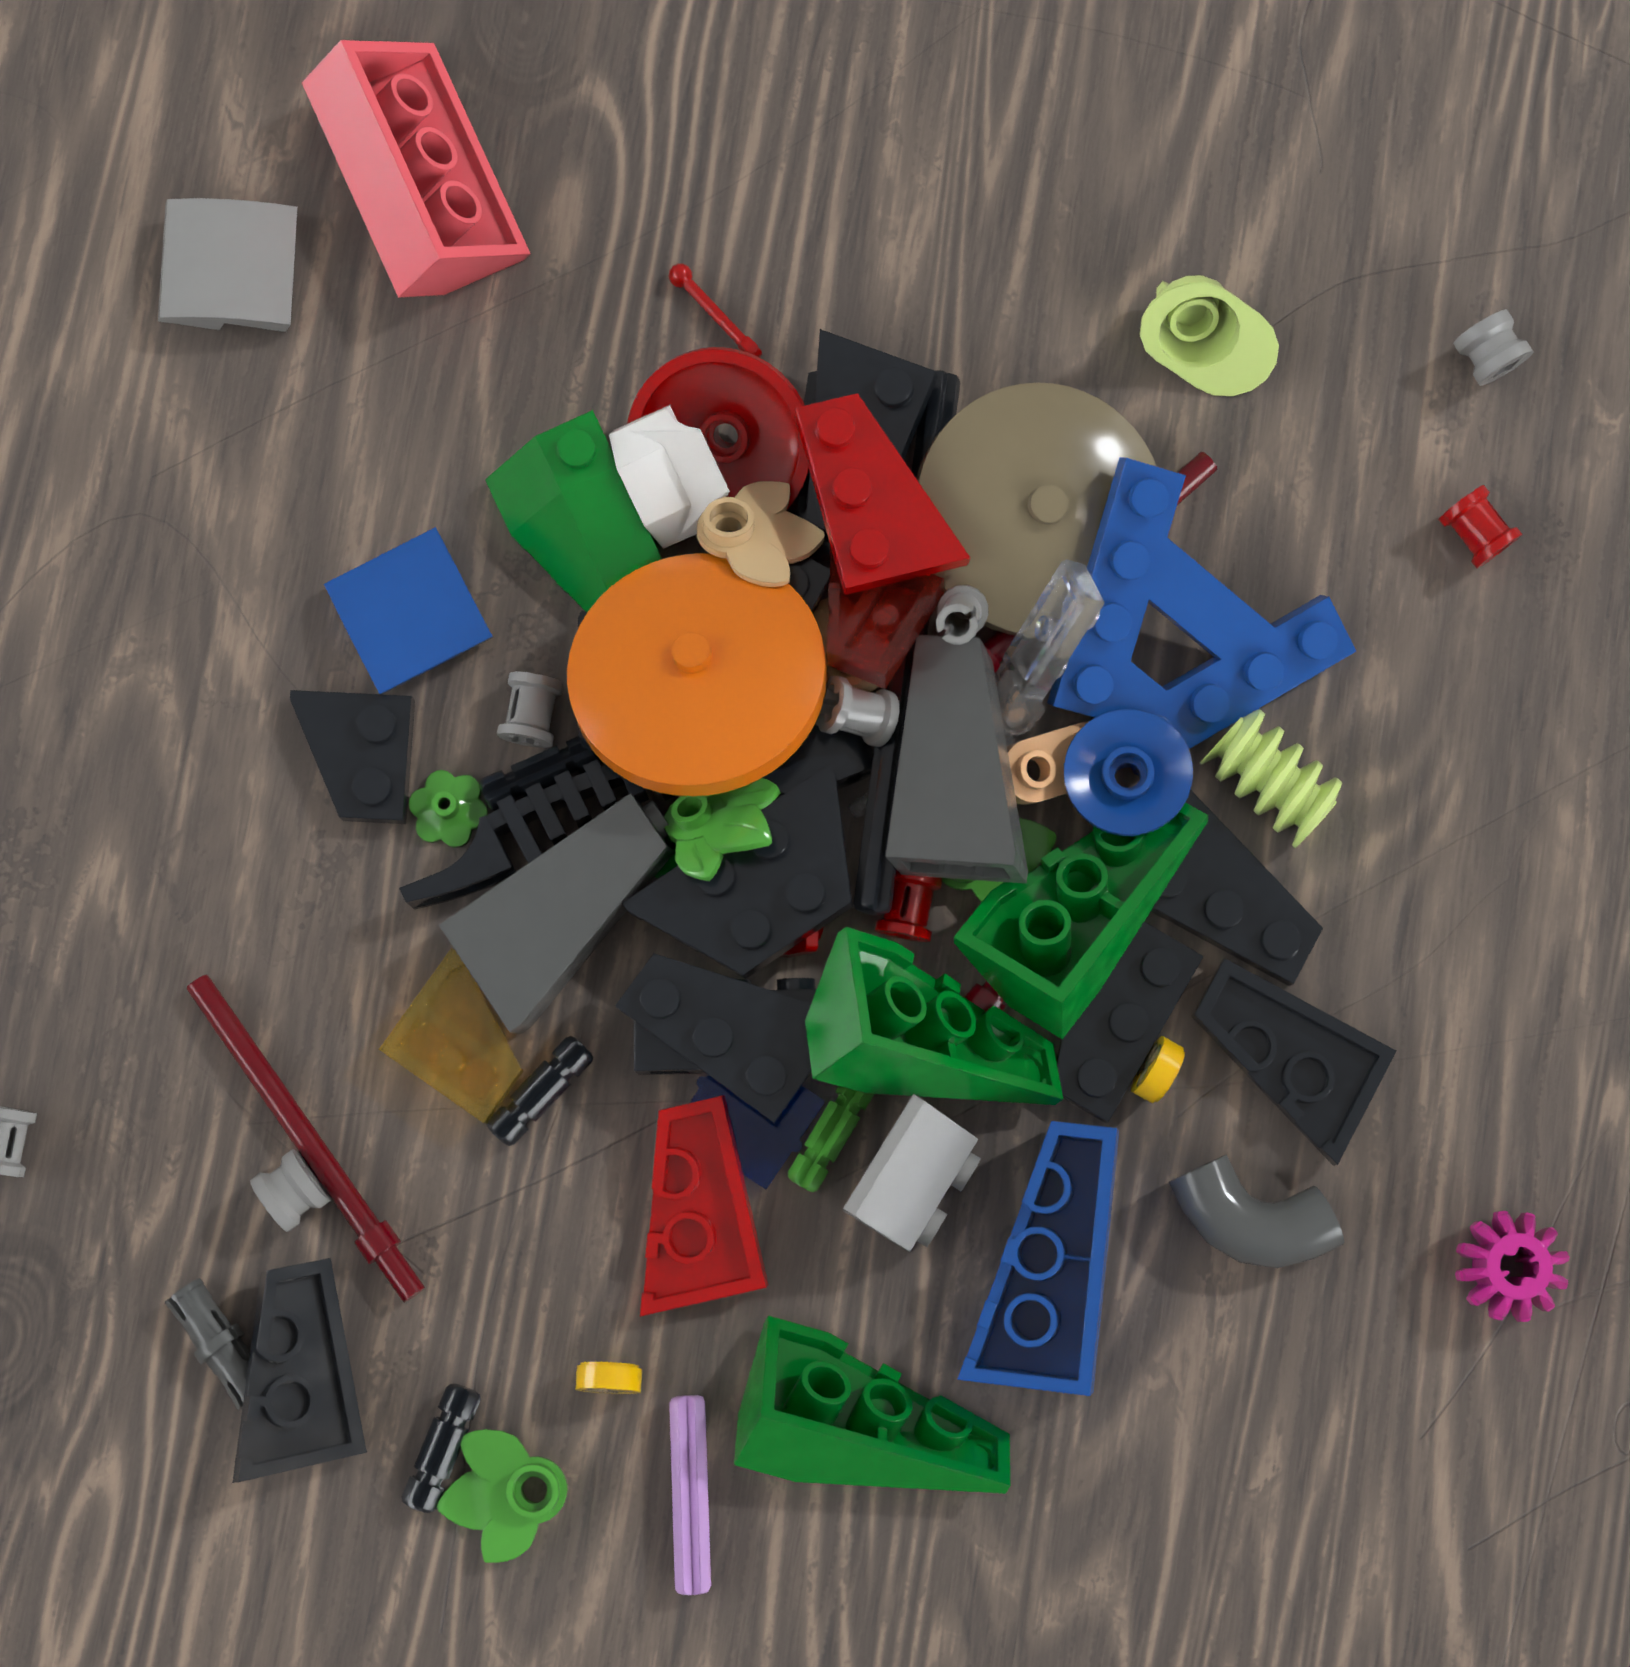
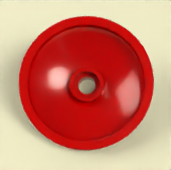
[627,347,810,508]

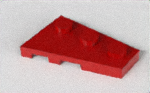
[795,393,971,595]
[640,1095,769,1317]

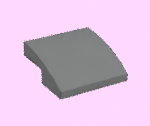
[158,198,297,332]

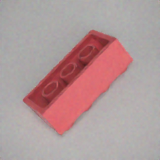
[302,40,531,298]

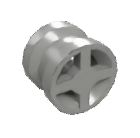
[1453,309,1534,386]
[250,1149,331,1232]

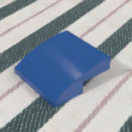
[324,527,493,695]

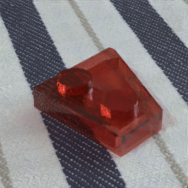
[827,546,944,689]

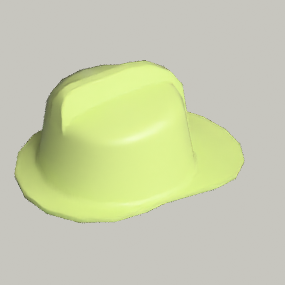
[1139,275,1279,396]

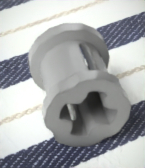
[497,671,563,748]
[816,675,900,747]
[0,1106,38,1177]

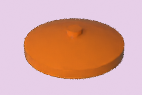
[567,553,827,796]

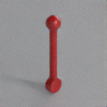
[668,263,763,357]

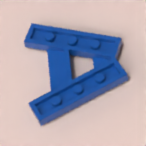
[1047,457,1356,776]

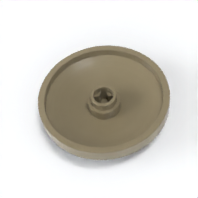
[916,383,1157,638]

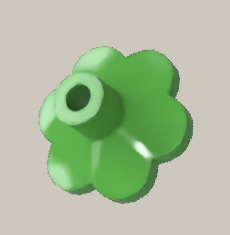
[409,770,488,848]

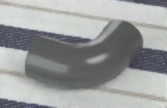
[1169,1154,1344,1268]

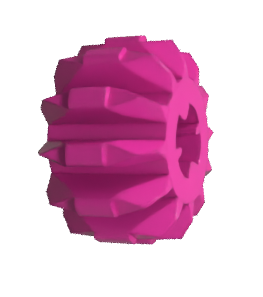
[1455,1211,1570,1322]

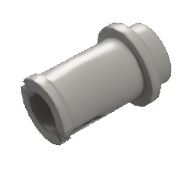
[936,585,989,645]

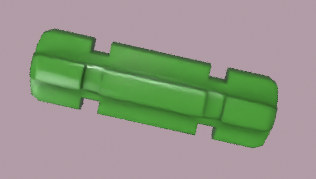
[788,1086,875,1192]

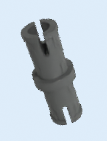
[165,1278,250,1410]

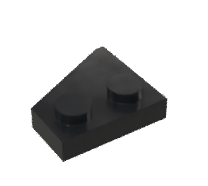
[290,690,415,824]

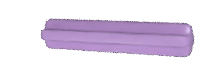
[669,1395,711,1595]

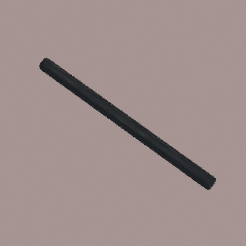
[853,370,960,915]

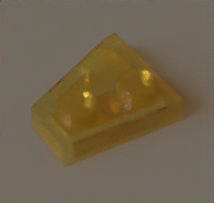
[379,948,524,1124]

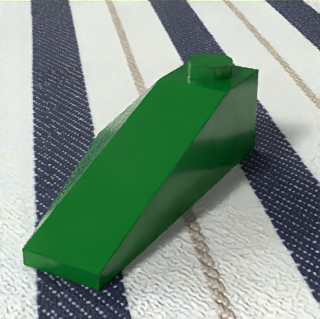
[485,410,662,612]
[954,803,1208,1039]
[805,927,1064,1105]
[734,1315,1011,1494]

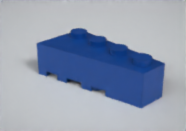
[957,1121,1119,1396]

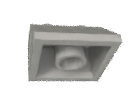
[842,1094,981,1252]

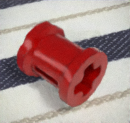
[1438,485,1523,569]
[875,871,943,942]

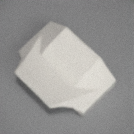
[609,405,730,549]

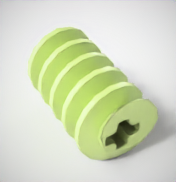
[1199,709,1342,848]

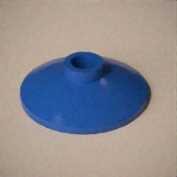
[1064,709,1193,836]

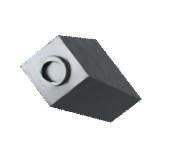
[885,629,1028,884]
[439,793,675,1034]

